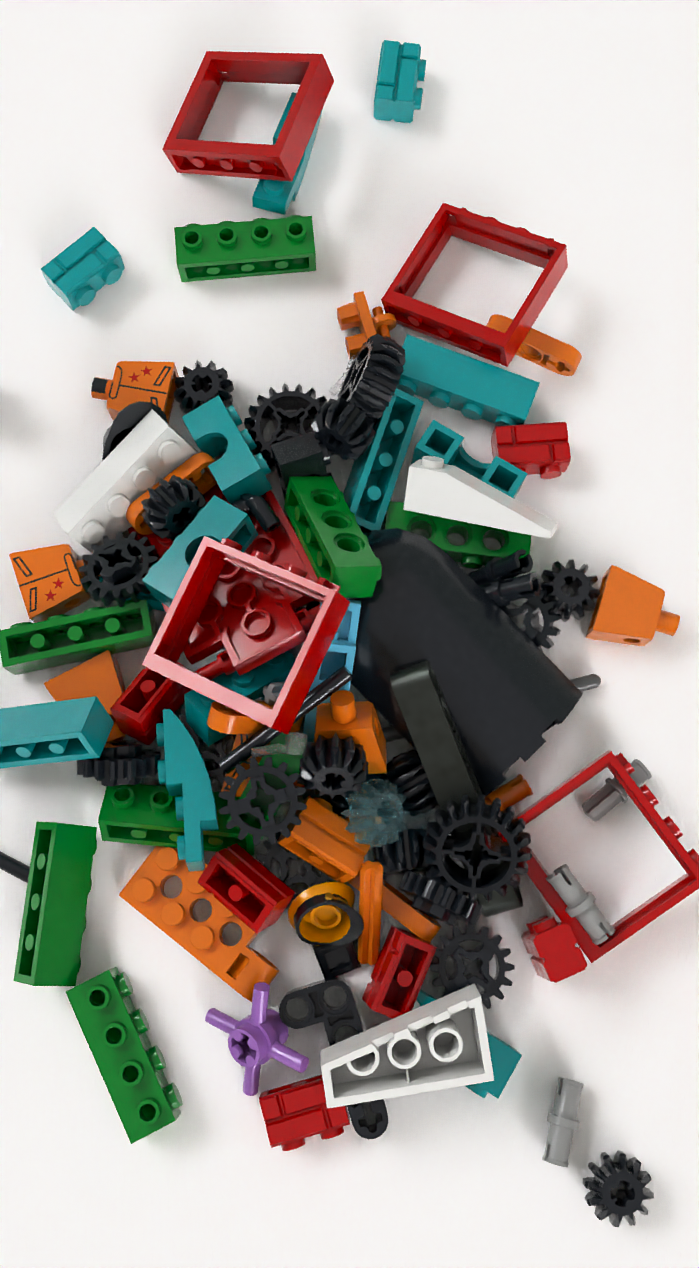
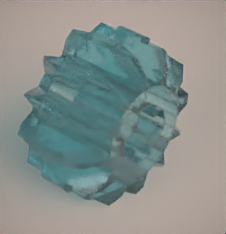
[341,779,411,847]

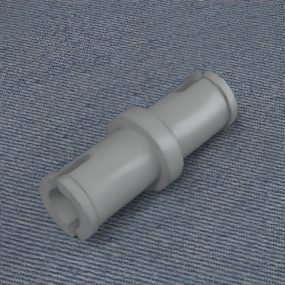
[546,864,615,945]
[542,1077,584,1167]

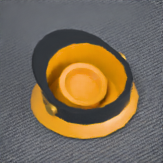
[288,882,364,946]

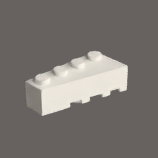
[53,409,205,553]
[321,984,494,1108]

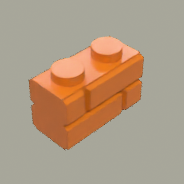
[277,796,374,883]

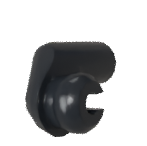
[232,493,281,533]

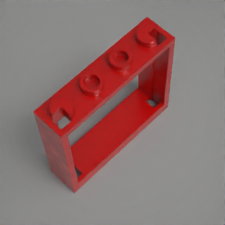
[162,51,334,181]
[381,203,568,367]
[142,536,350,735]
[497,750,699,963]

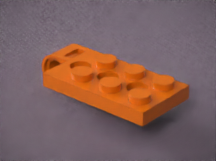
[119,846,280,1002]

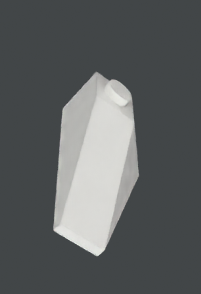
[403,456,557,539]

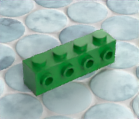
[174,215,316,282]
[0,599,158,675]
[98,784,256,856]
[13,821,97,986]
[66,967,183,1144]

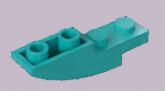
[252,92,323,215]
[156,709,219,872]

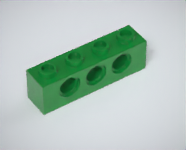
[284,476,382,598]
[385,501,532,569]

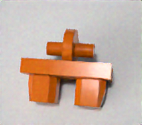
[337,291,397,360]

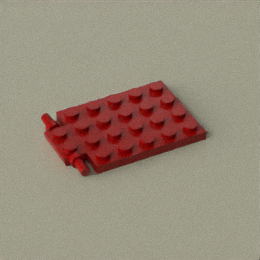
[128,484,320,680]

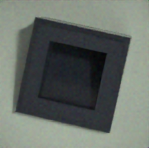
[312,942,361,979]

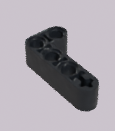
[279,977,388,1140]

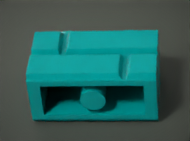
[374,40,427,123]
[40,227,125,311]

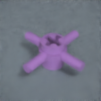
[205,982,309,1096]

